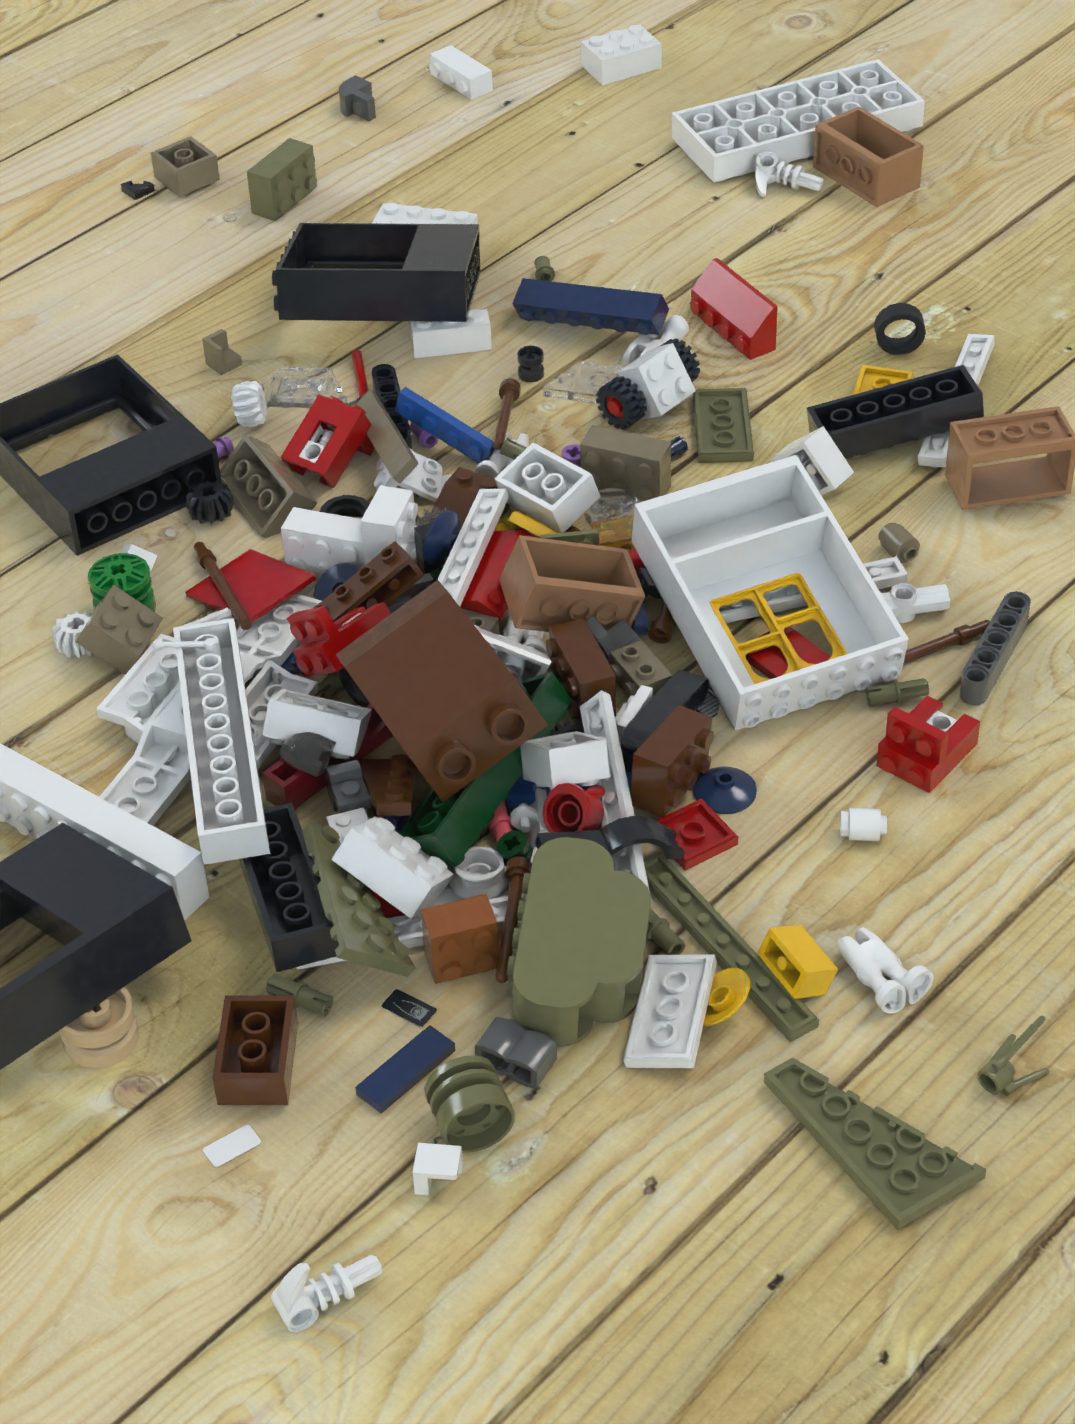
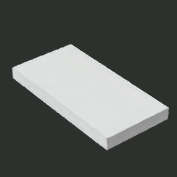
[623,954,717,1068]

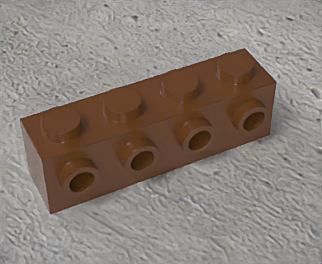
[313,541,424,622]

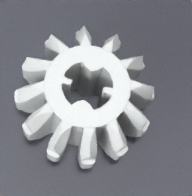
[231,381,268,428]
[52,611,91,659]

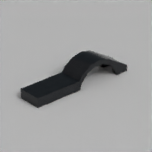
[535,816,685,859]

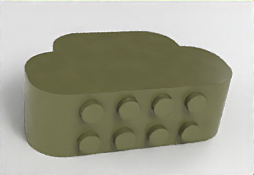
[506,837,651,1046]

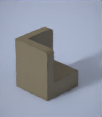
[202,329,242,375]

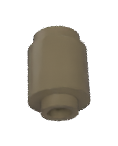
[878,523,920,563]

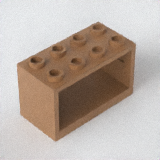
[813,107,924,207]
[945,406,1075,510]
[499,535,645,632]

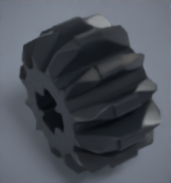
[185,480,234,524]

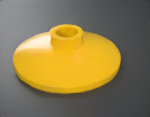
[703,968,750,1026]

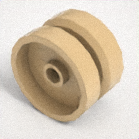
[59,987,139,1069]

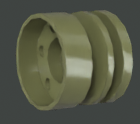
[424,1055,515,1153]

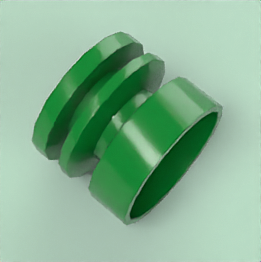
[88,553,156,612]

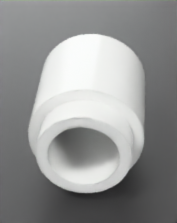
[840,808,887,841]

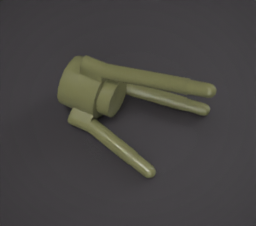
[977,1016,1050,1096]

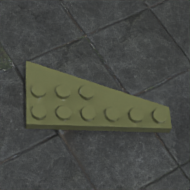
[302,822,416,977]
[764,1058,986,1230]

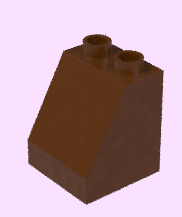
[336,580,548,802]

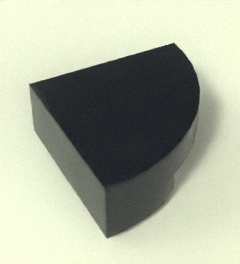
[121,181,155,200]

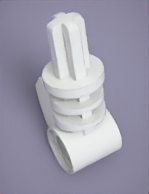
[755,151,824,197]
[271,1255,383,1332]

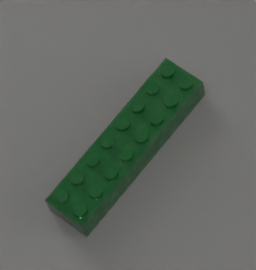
[399,672,572,869]

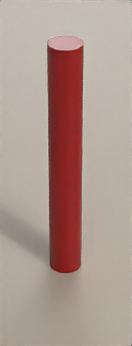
[351,350,369,397]

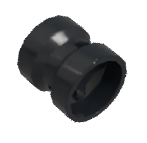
[517,346,544,383]

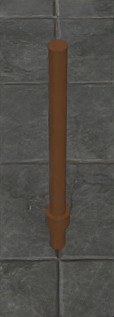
[194,542,252,630]
[903,620,990,664]

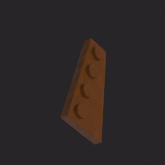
[356,754,417,816]

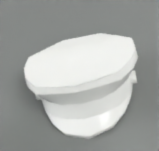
[449,847,509,899]

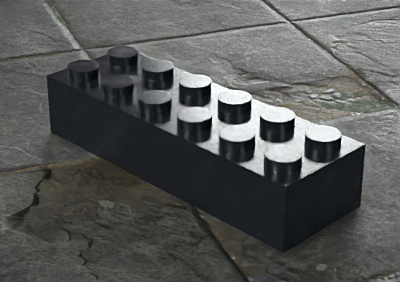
[807,365,984,459]
[239,802,339,972]

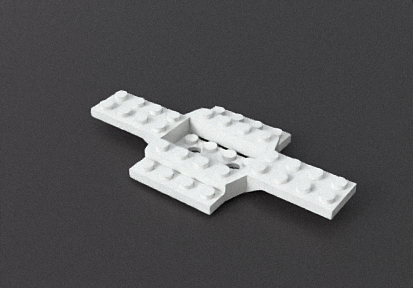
[96,593,322,826]

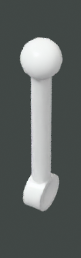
[152,638,217,651]

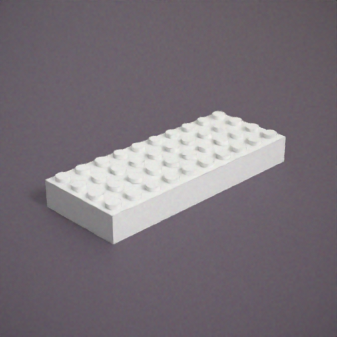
[671,59,925,182]

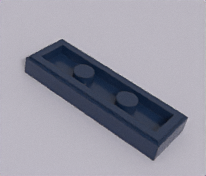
[355,1025,456,1113]

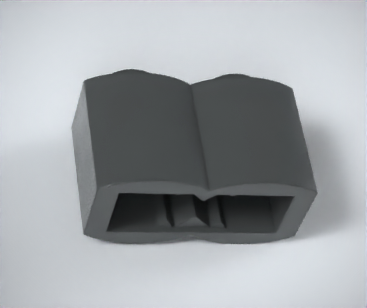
[475,1017,557,1088]

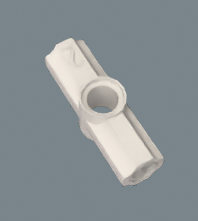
[881,583,950,623]

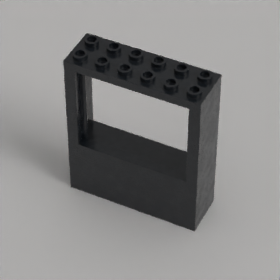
[272,223,480,322]
[0,354,222,556]
[0,823,192,1070]

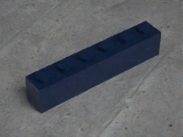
[512,278,669,335]

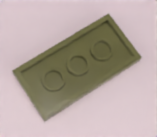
[693,388,754,463]

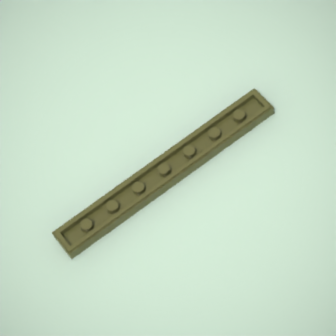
[643,852,819,1042]

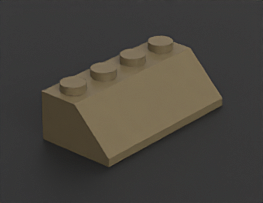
[220,434,317,538]

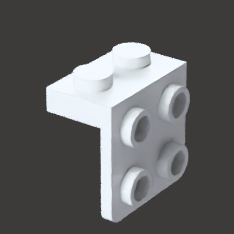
[374,449,443,502]

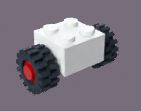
[596,338,700,430]

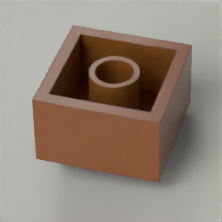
[421,894,499,984]

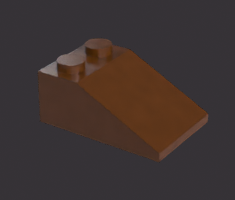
[425,467,509,535]

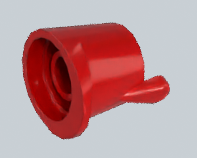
[542,783,605,833]

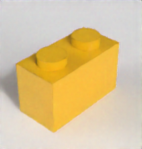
[757,924,838,999]

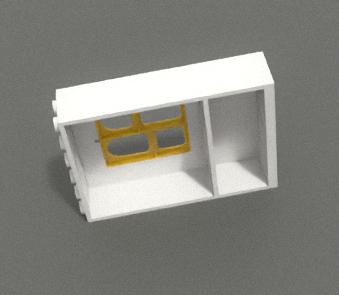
[632,455,909,730]

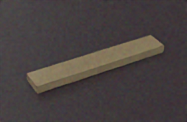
[356,389,419,484]

